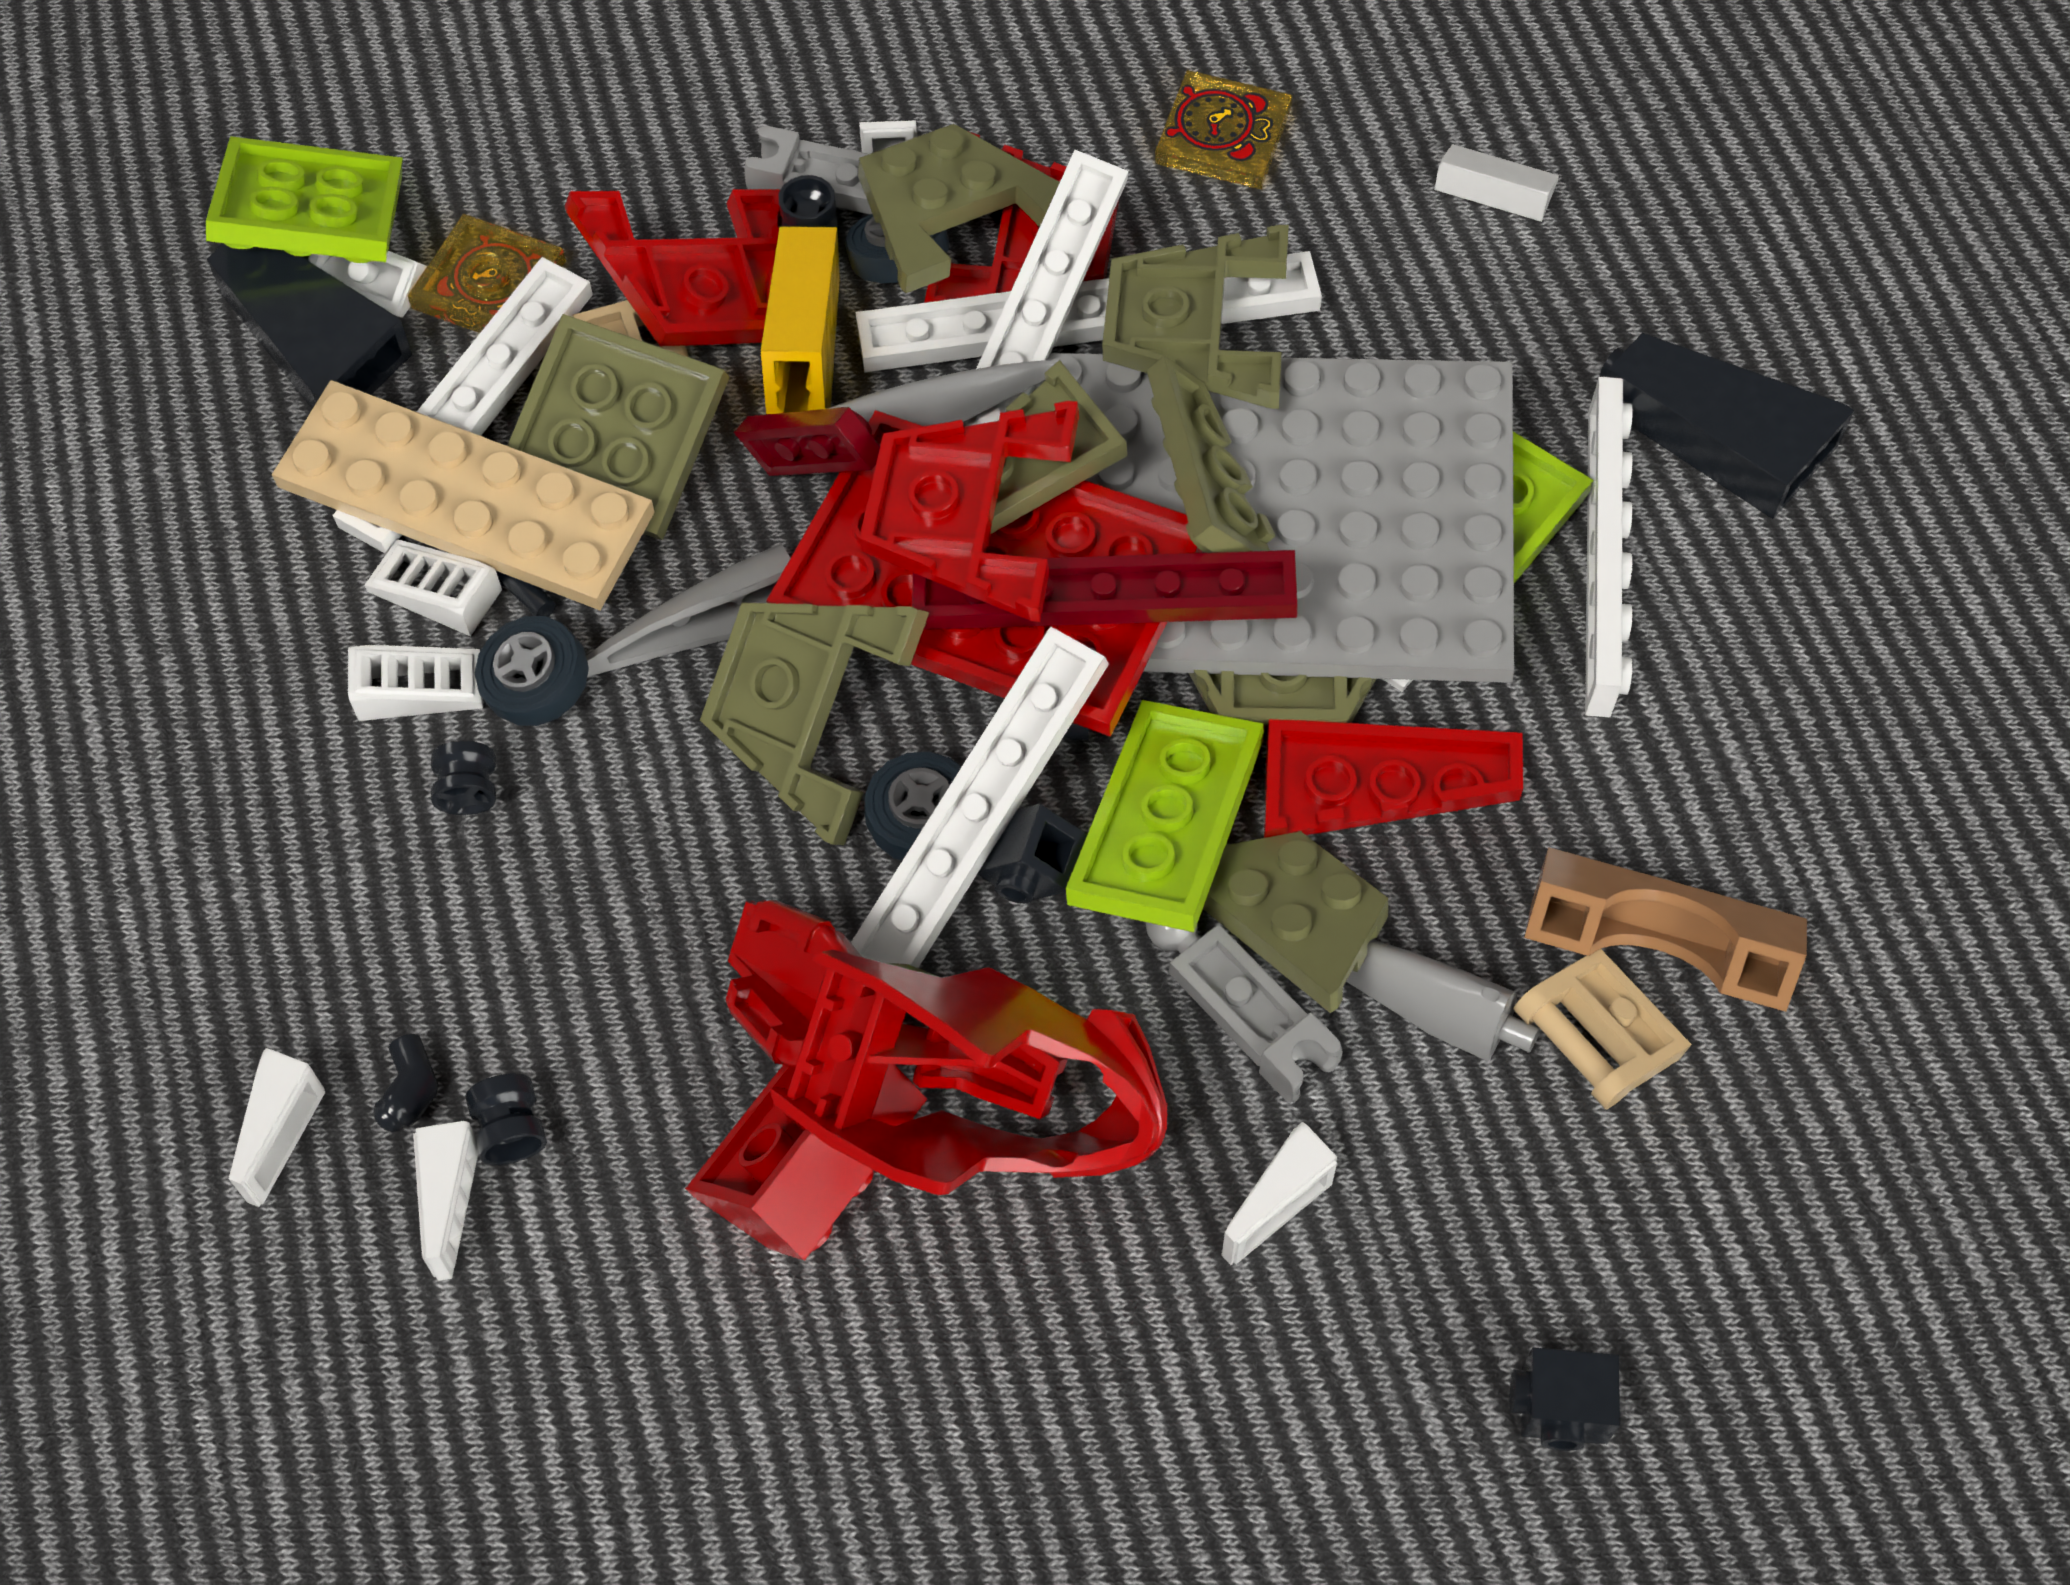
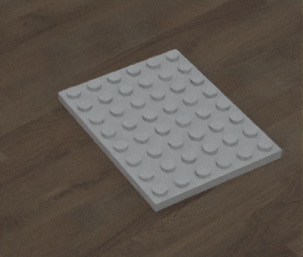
[1034,353,1514,683]

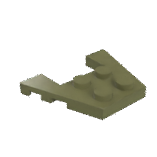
[858,124,1060,294]
[1102,224,1289,409]
[700,603,929,845]

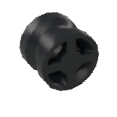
[431,740,496,815]

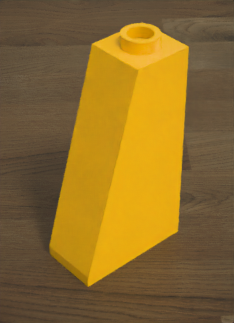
[761,227,840,414]

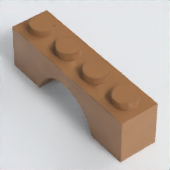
[1524,847,1807,1012]

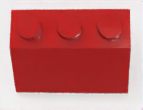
[685,1064,927,1261]

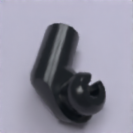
[373,1034,438,1132]

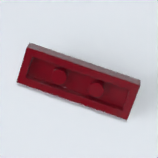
[734,407,880,476]

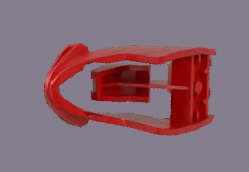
[726,900,1167,1195]

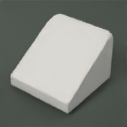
[860,120,918,154]

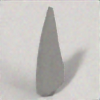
[826,359,1061,426]
[586,544,791,677]
[1346,939,1540,1062]

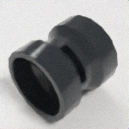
[779,175,839,238]
[465,1073,547,1165]

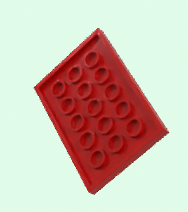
[766,410,1203,737]

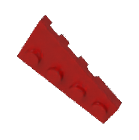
[1264,719,1523,838]

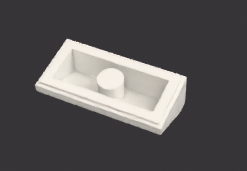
[1434,144,1559,222]
[308,251,434,318]

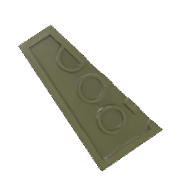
[1147,356,1275,553]
[990,360,1127,534]

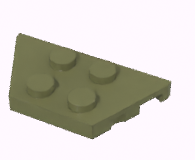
[1189,670,1376,731]
[1203,831,1388,1013]

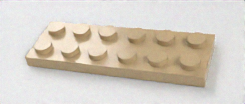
[272,380,655,611]

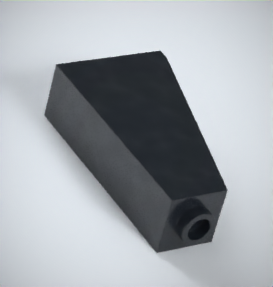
[207,243,413,409]
[1599,333,1854,519]

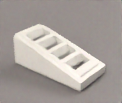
[364,539,502,636]
[348,645,483,721]
[229,1048,325,1207]
[413,1121,478,1281]
[1222,1122,1337,1265]

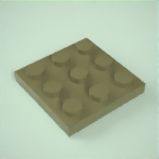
[507,314,730,541]

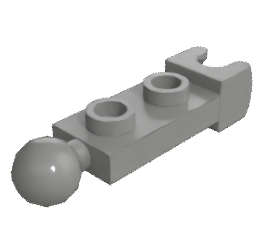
[745,126,872,214]
[1146,922,1342,1102]

